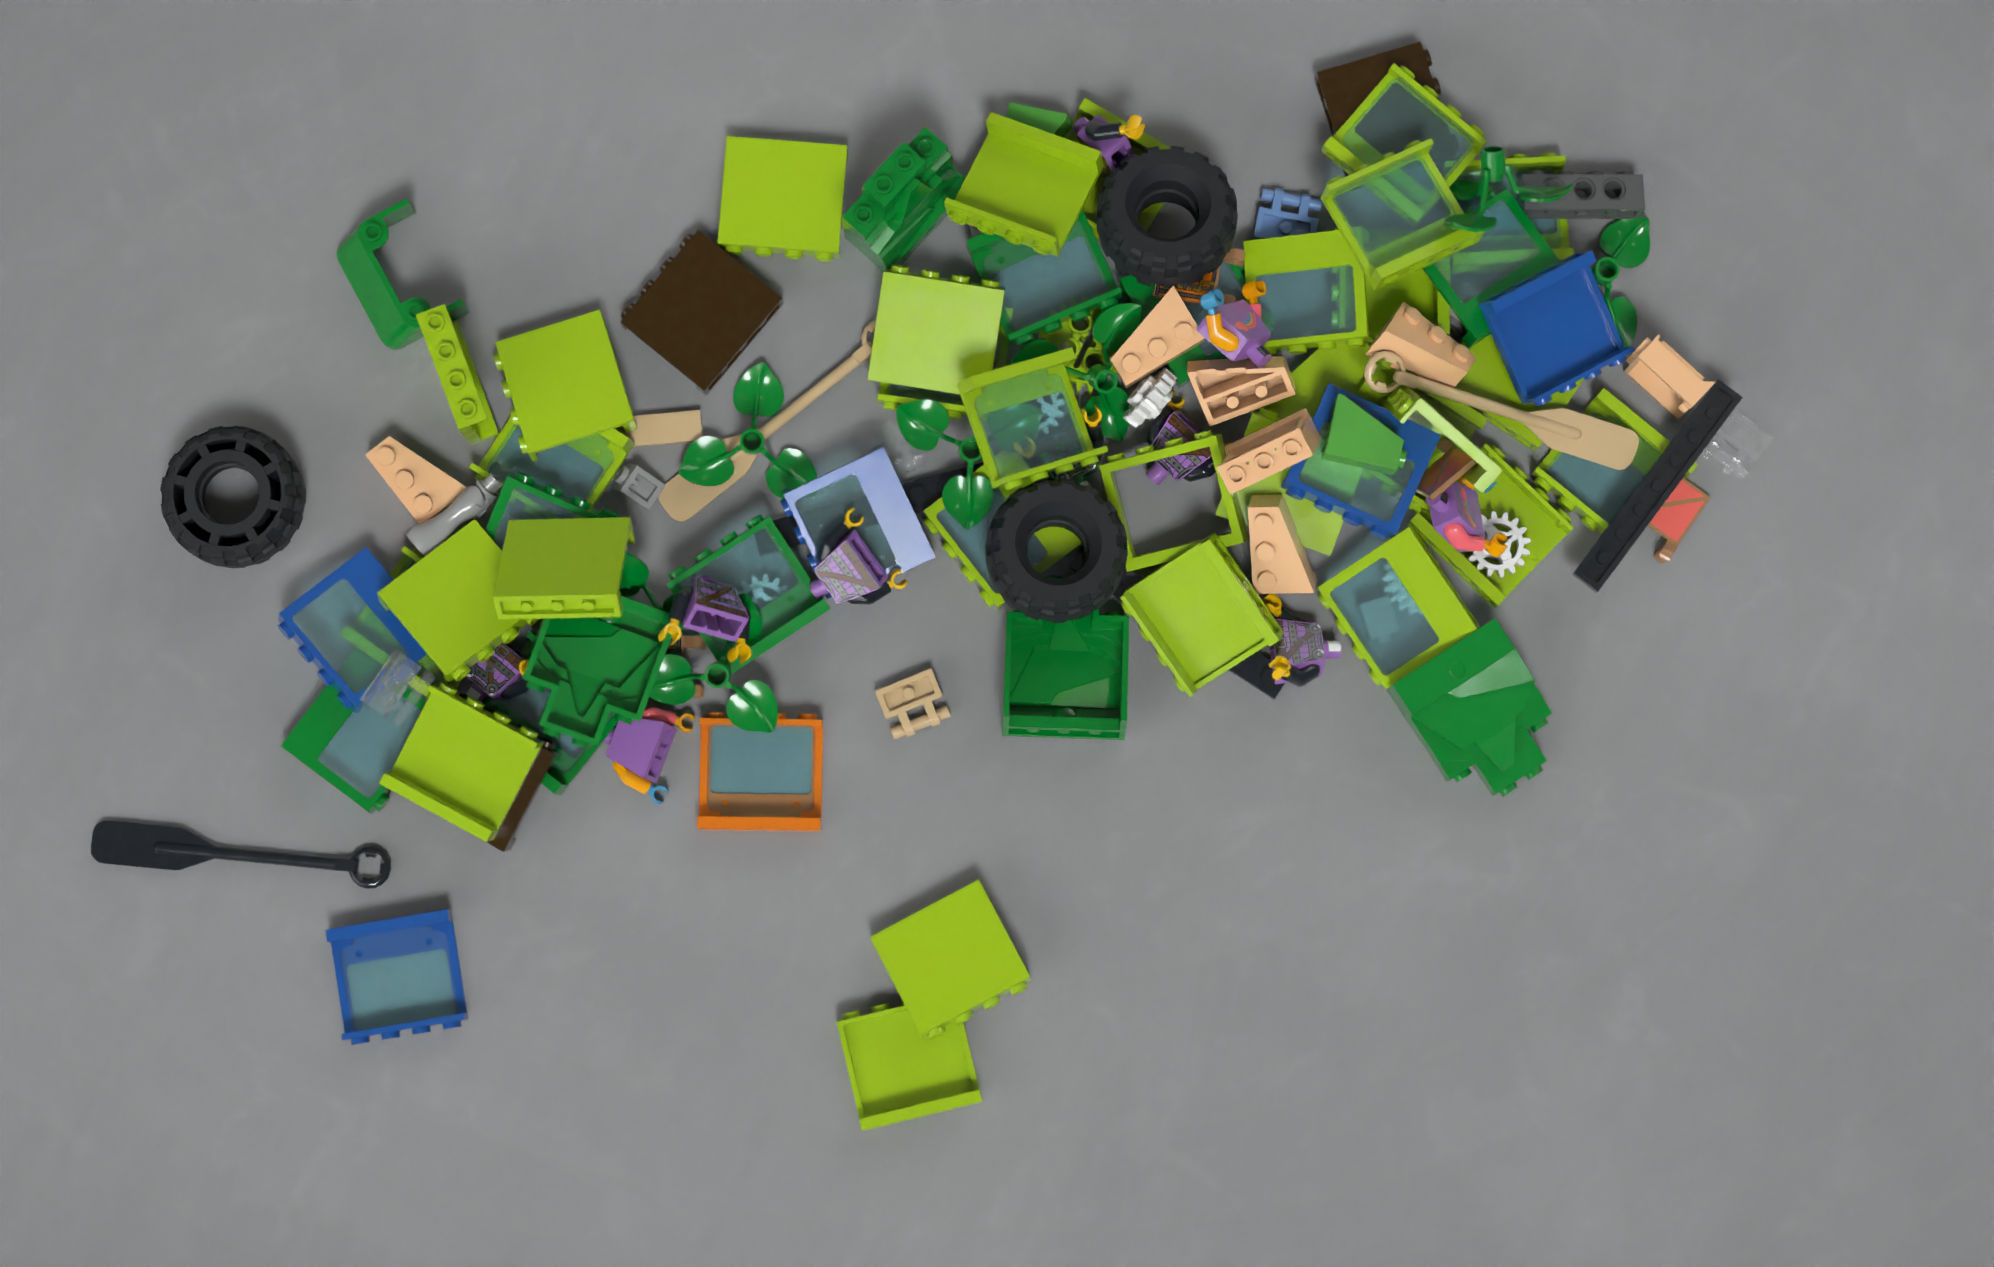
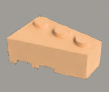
[1110,285,1205,388]
[1366,302,1477,388]
[1187,356,1296,426]
[365,436,467,524]
[1248,494,1318,594]

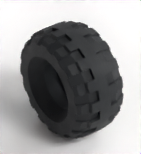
[1096,145,1238,289]
[160,425,306,568]
[985,478,1128,623]

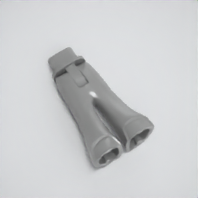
[406,473,504,556]

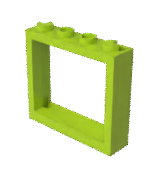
[1099,430,1249,572]

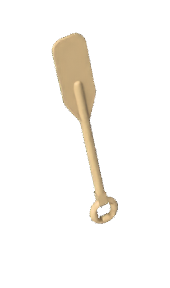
[658,320,876,522]
[1364,351,1639,470]

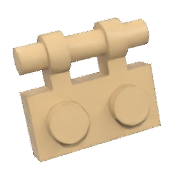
[875,668,951,740]

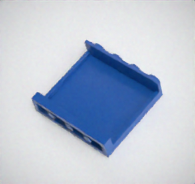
[1478,250,1635,406]

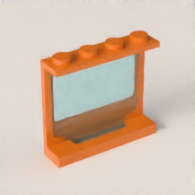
[697,712,823,832]

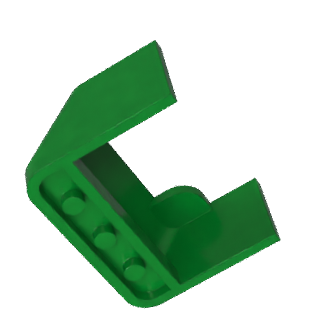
[336,198,469,350]

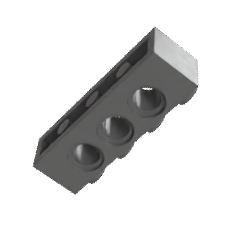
[1517,171,1645,219]

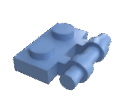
[1253,188,1322,239]

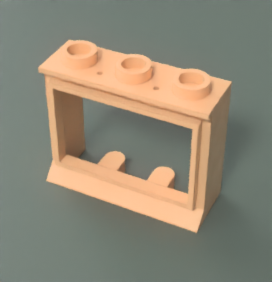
[1624,334,1715,420]
[1216,408,1321,495]

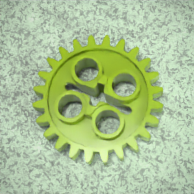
[1038,295,1119,394]

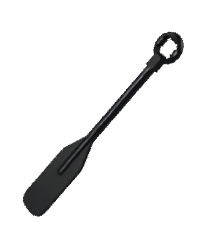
[91,821,391,889]

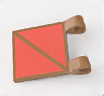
[1398,438,1477,500]
[1648,477,1711,563]

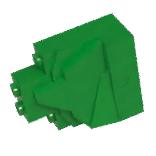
[842,127,965,272]
[1002,575,1130,740]
[522,595,672,749]
[1386,618,1552,797]

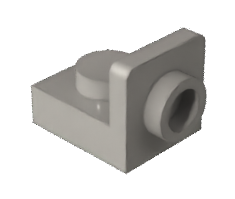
[612,462,665,510]

